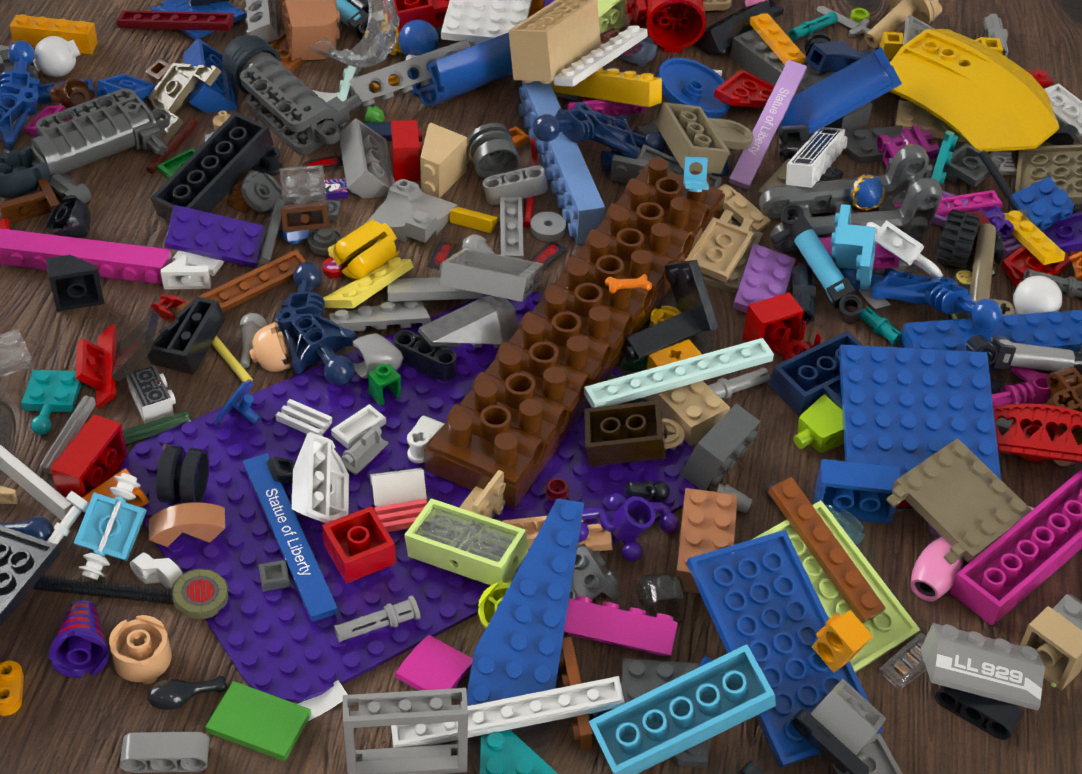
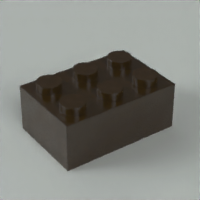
[584,400,666,467]

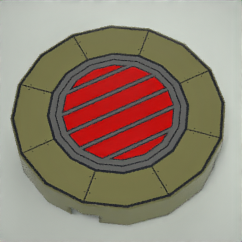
[172,569,228,619]

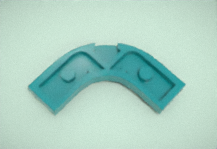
[931,130,958,185]

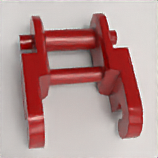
[151,294,185,321]

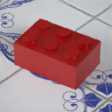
[51,415,128,506]

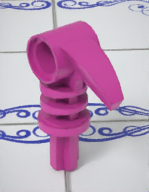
[992,367,1051,406]

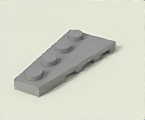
[328,301,431,331]

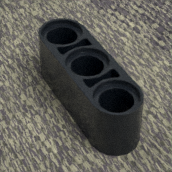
[394,330,457,381]
[935,685,1022,740]

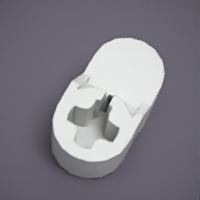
[130,552,183,590]

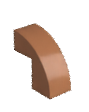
[149,502,225,547]

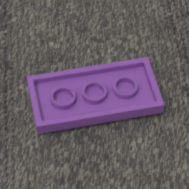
[732,243,795,313]

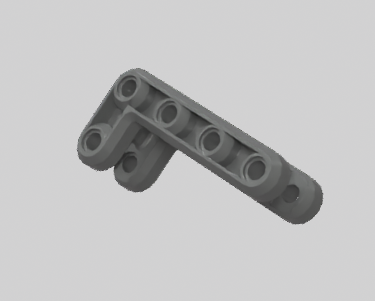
[759,144,943,253]

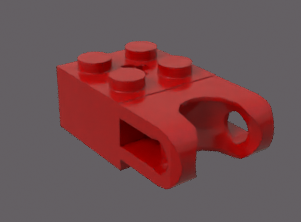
[391,0,449,33]

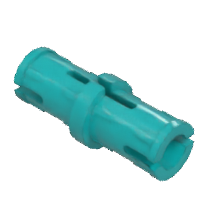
[860,307,902,346]

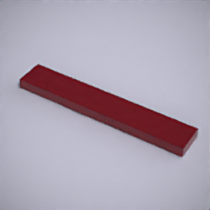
[116,10,235,31]

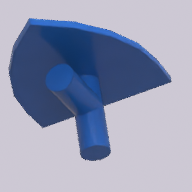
[214,380,260,425]

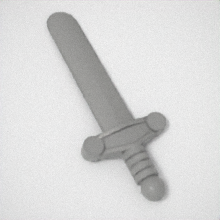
[816,6,871,38]

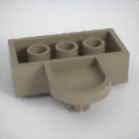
[655,102,754,174]

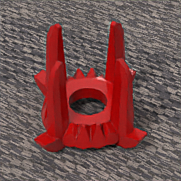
[774,321,821,361]

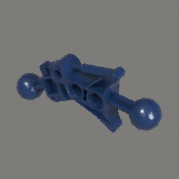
[533,102,666,159]
[275,262,357,386]

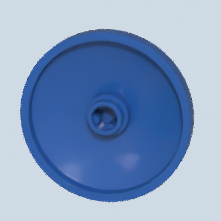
[656,58,731,118]

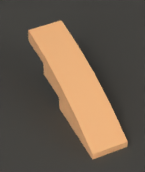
[502,516,613,551]

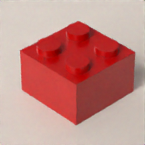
[391,120,423,182]
[742,292,804,352]
[322,506,396,584]

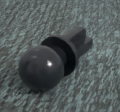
[625,480,670,502]

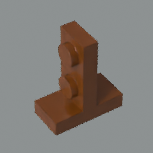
[0,178,60,224]

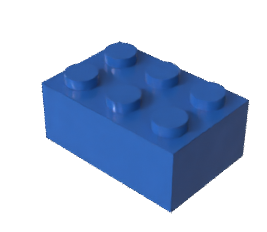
[813,459,900,524]

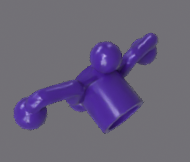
[578,493,679,562]

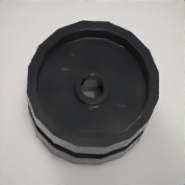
[156,445,209,504]

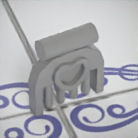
[989,151,1017,175]

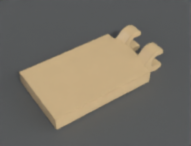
[685,209,754,283]

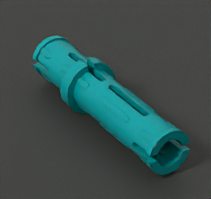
[788,11,838,41]

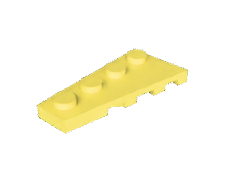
[323,257,414,308]

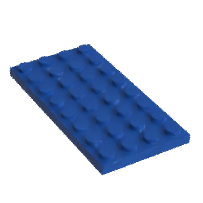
[686,530,883,769]

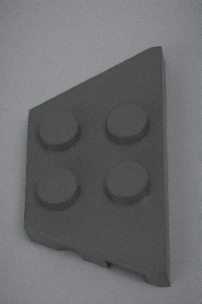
[842,125,903,164]

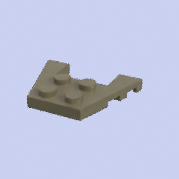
[148,63,222,137]

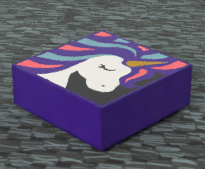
[324,178,348,199]

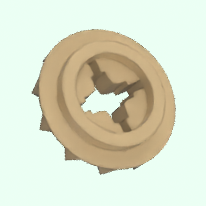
[663,418,685,451]

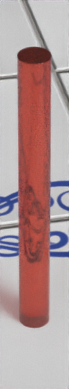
[146,119,198,174]

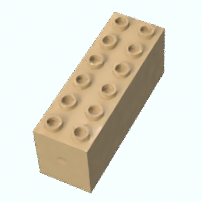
[508,0,601,84]

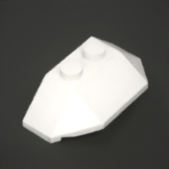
[291,432,349,523]

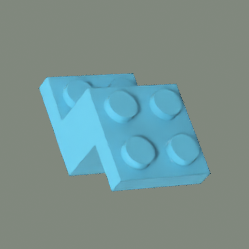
[831,204,876,291]

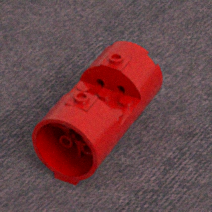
[645,0,706,53]

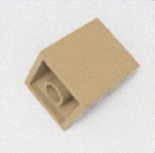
[420,123,467,198]

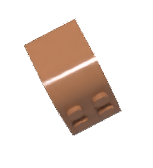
[280,0,340,61]

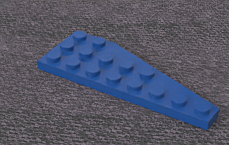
[467,499,584,706]

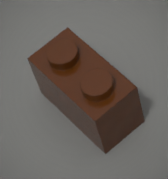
[281,201,331,232]

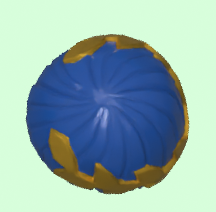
[848,174,885,210]

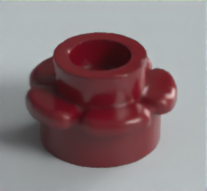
[544,478,570,502]

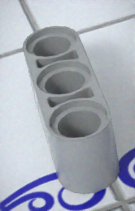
[483,166,548,205]
[119,732,210,773]

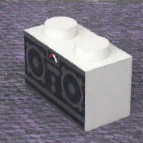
[126,365,176,423]

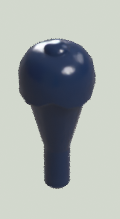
[0,516,54,541]

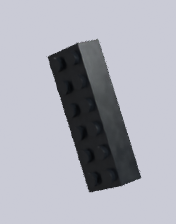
[151,112,274,221]

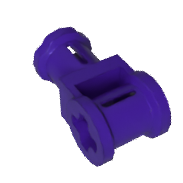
[975,206,1014,239]

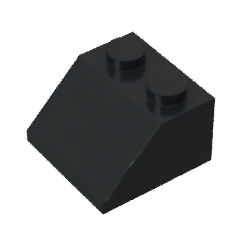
[46,255,105,312]

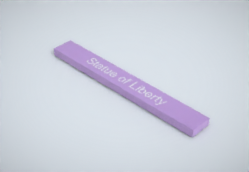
[729,60,807,190]

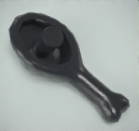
[147,676,228,710]

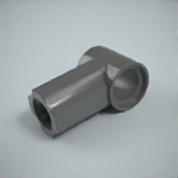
[49,173,92,204]

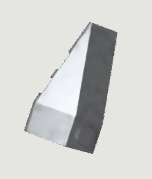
[418,296,519,348]

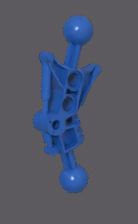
[0,40,40,150]
[840,268,1002,329]

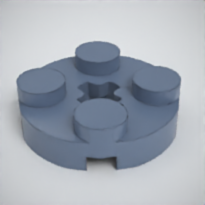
[618,37,657,66]

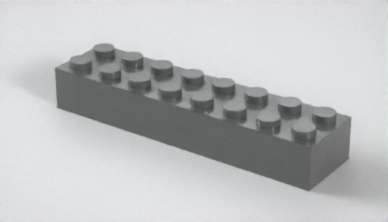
[730,29,873,131]

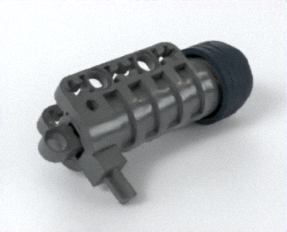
[222,35,363,155]

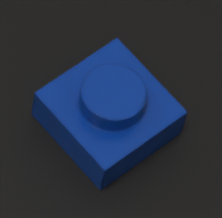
[279,229,309,244]

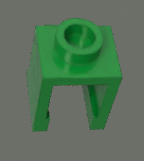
[367,363,401,406]

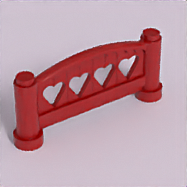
[992,401,1082,463]

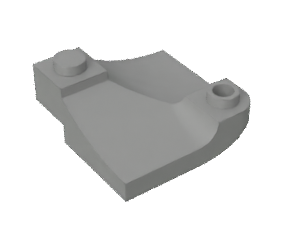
[367,179,457,243]

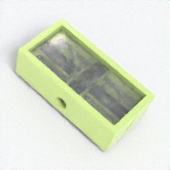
[405,499,528,585]

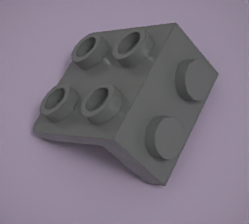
[610,155,649,184]
[570,544,622,601]

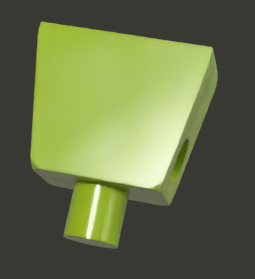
[793,394,844,453]

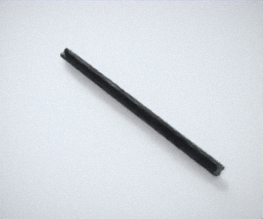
[31,575,174,605]

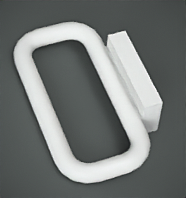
[866,220,943,278]

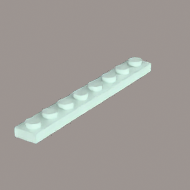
[584,338,774,408]

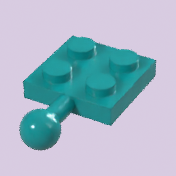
[21,370,83,435]

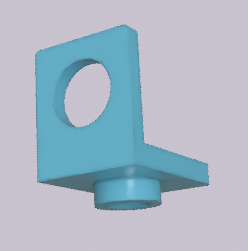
[683,157,709,192]

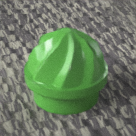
[364,105,385,123]

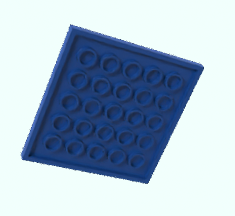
[839,345,1001,480]

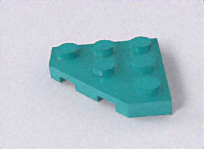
[480,730,558,774]

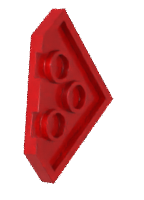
[713,69,775,108]

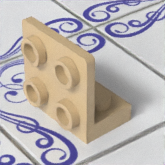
[459,470,506,519]

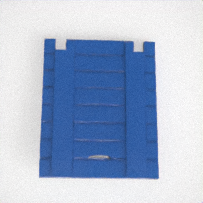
[150,0,247,40]

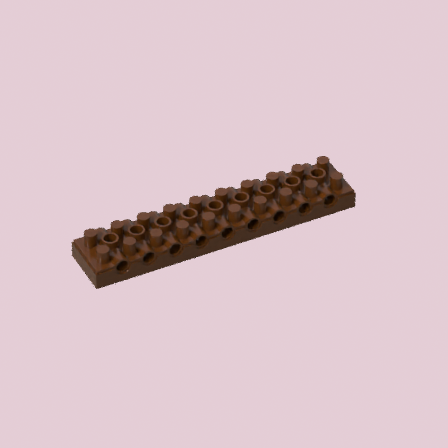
[425,158,725,509]

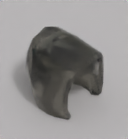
[636,573,684,624]

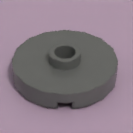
[240,171,282,213]

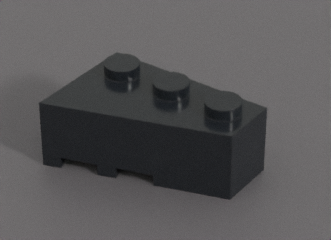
[143,297,226,374]

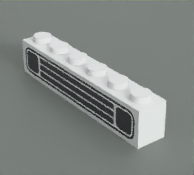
[786,127,847,188]

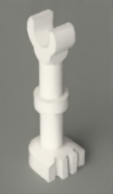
[47,491,89,545]

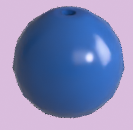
[398,20,439,56]

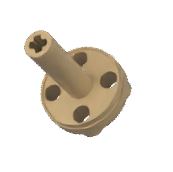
[864,0,942,48]

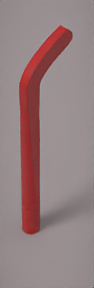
[523,138,539,228]

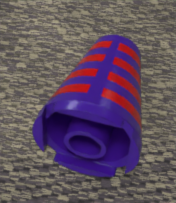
[49,600,109,678]

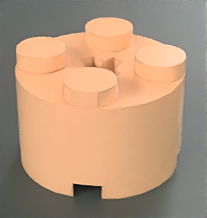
[109,615,172,684]

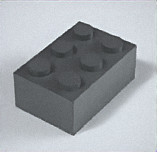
[680,403,761,491]

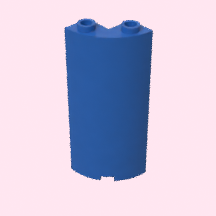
[777,47,902,143]

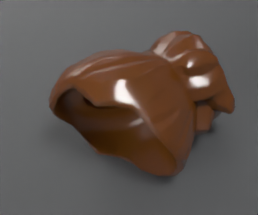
[49,79,93,108]

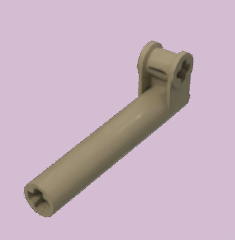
[966,223,1014,318]

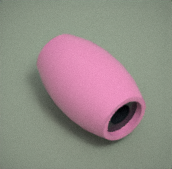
[910,536,964,602]

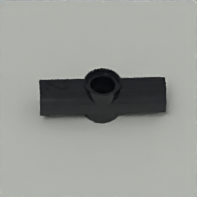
[790,264,816,325]

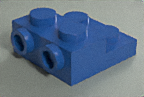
[97,73,156,102]
[1011,176,1074,230]

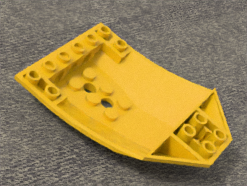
[889,29,1059,152]

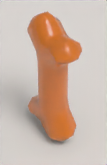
[605,274,652,294]

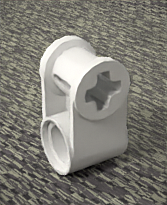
[407,416,445,463]

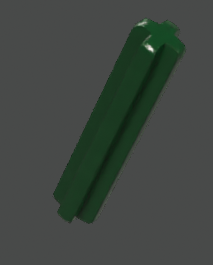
[123,411,191,445]

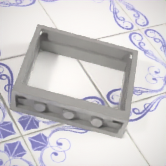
[437,248,544,302]
[343,688,468,774]

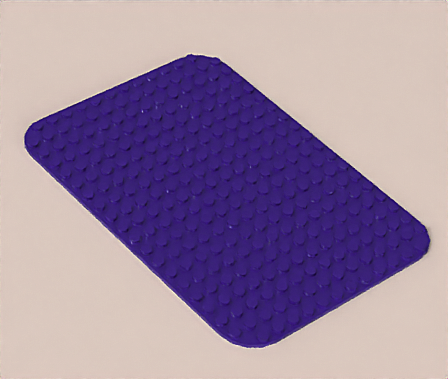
[120,292,700,702]

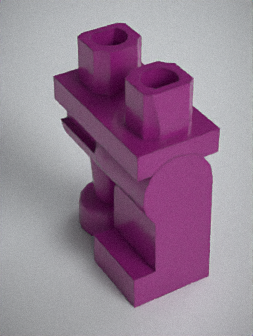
[877,125,940,167]

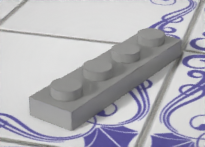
[500,197,524,259]

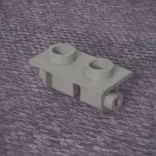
[341,426,388,475]

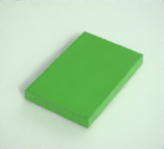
[205,681,312,762]

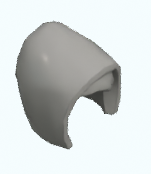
[353,333,403,379]

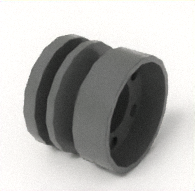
[467,123,520,179]

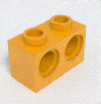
[811,610,873,673]

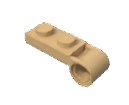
[717,184,771,232]

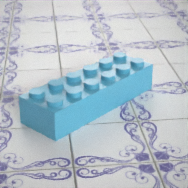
[589,644,776,774]

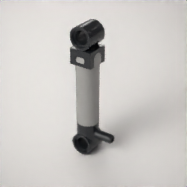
[966,335,1082,375]

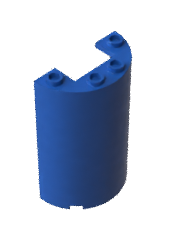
[407,32,513,107]

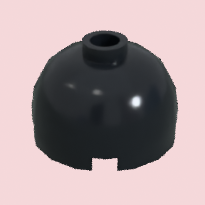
[46,195,91,238]

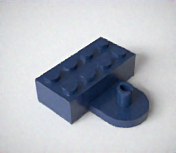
[770,331,864,416]

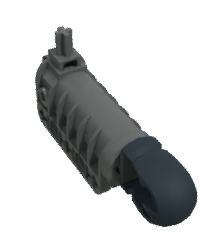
[0,88,170,199]

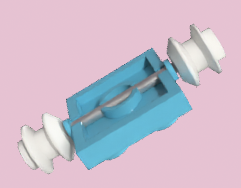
[74,473,146,580]

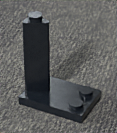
[623,260,718,360]

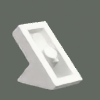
[161,254,211,289]

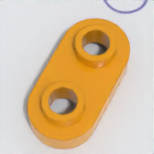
[0,661,24,716]

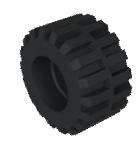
[936,209,980,270]

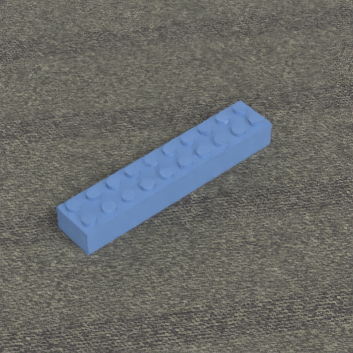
[518,81,605,245]

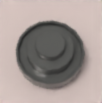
[308,228,342,256]

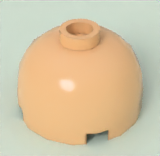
[249,322,292,372]

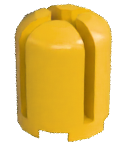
[333,218,400,281]

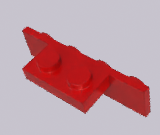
[76,324,117,409]

